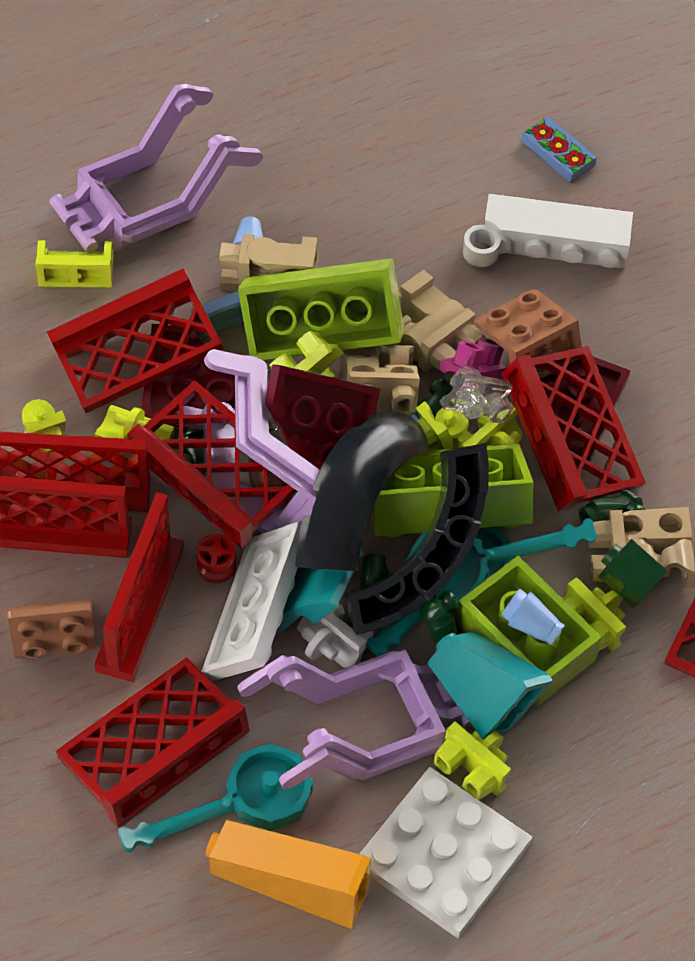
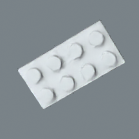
[201,521,302,681]

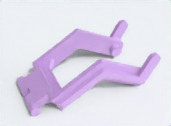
[49,84,263,254]
[174,349,320,533]
[237,649,473,789]

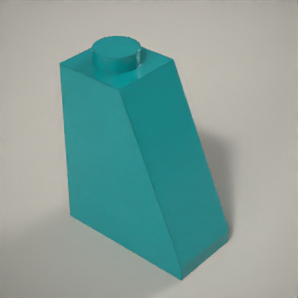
[427,631,553,739]

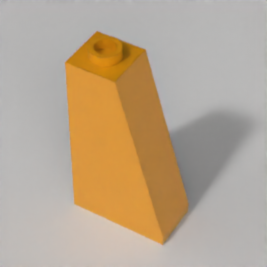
[205,820,371,929]

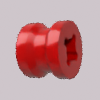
[196,533,236,583]

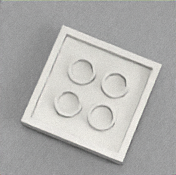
[360,767,533,939]

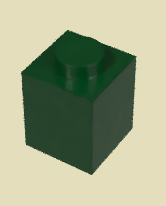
[598,539,668,609]

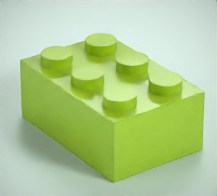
[456,556,602,706]

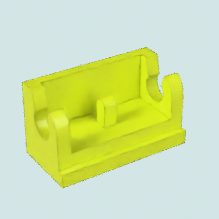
[35,240,114,288]

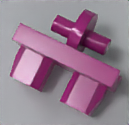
[439,337,508,401]

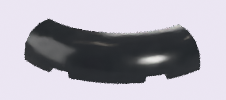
[295,412,429,571]
[344,443,489,635]

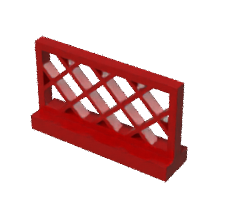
[47,268,224,413]
[501,346,646,512]
[127,380,297,549]
[0,432,152,512]
[0,476,132,558]
[94,492,184,682]
[56,657,250,828]

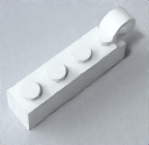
[463,194,633,269]

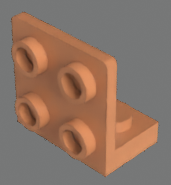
[475,289,582,379]
[7,599,96,659]

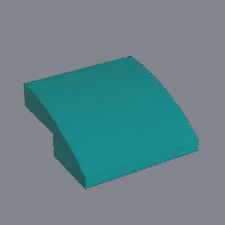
[277,550,363,632]

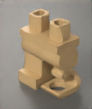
[219,233,318,292]
[398,269,485,375]
[339,345,420,416]
[588,507,695,590]

